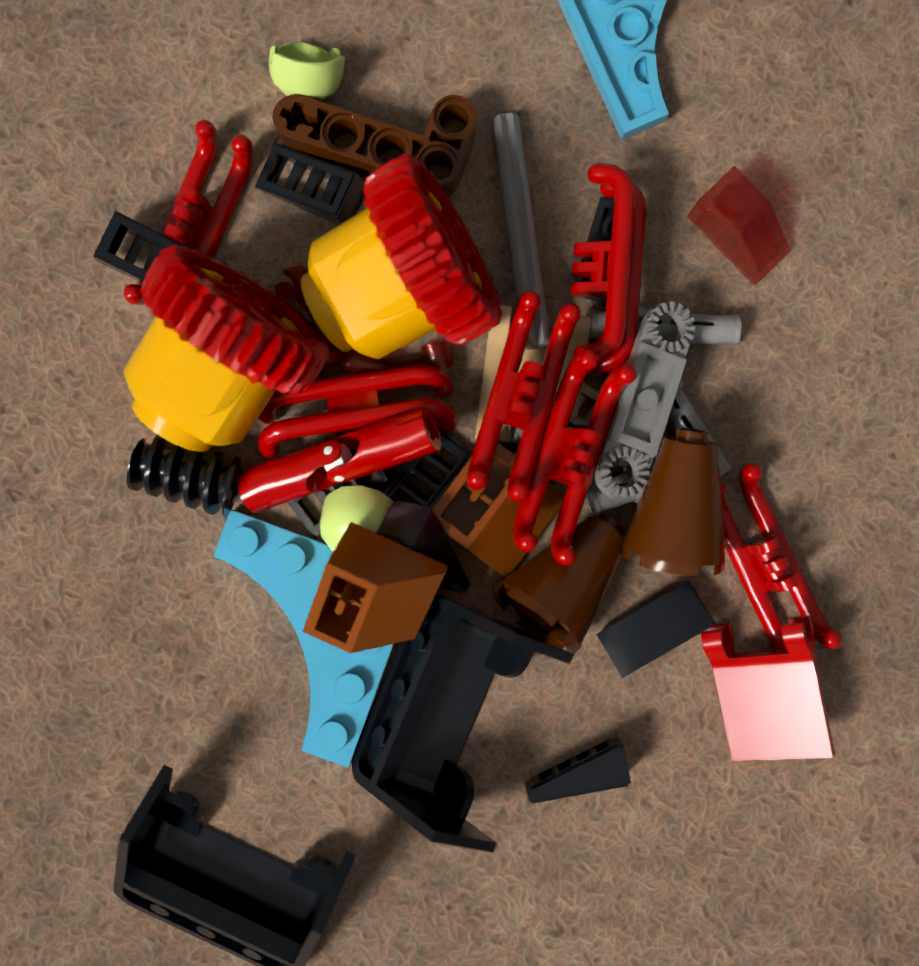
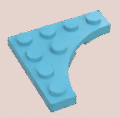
[557,0,669,140]
[213,510,394,768]

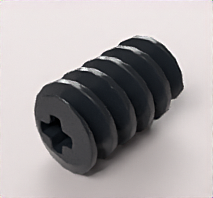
[126,434,242,519]

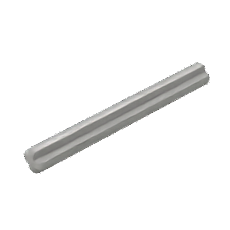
[493,112,550,350]

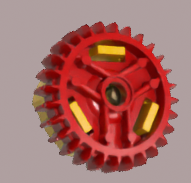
[301,153,502,360]
[124,245,331,452]

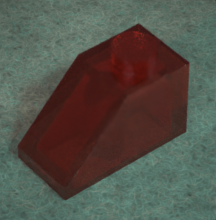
[687,165,791,286]

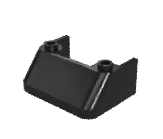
[352,594,574,853]
[113,765,356,966]

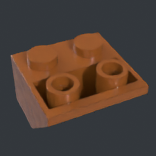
[432,443,564,578]
[303,522,448,653]

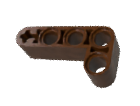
[272,94,476,197]

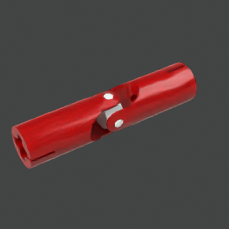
[237,406,441,513]

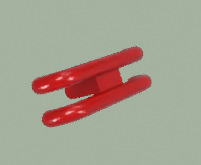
[123,120,254,305]
[570,163,647,373]
[466,290,581,503]
[513,349,637,566]
[258,365,458,458]
[720,463,842,650]

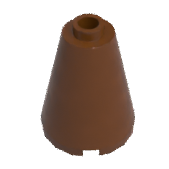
[622,427,726,576]
[493,515,624,655]

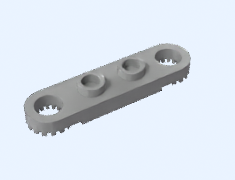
[594,301,696,498]

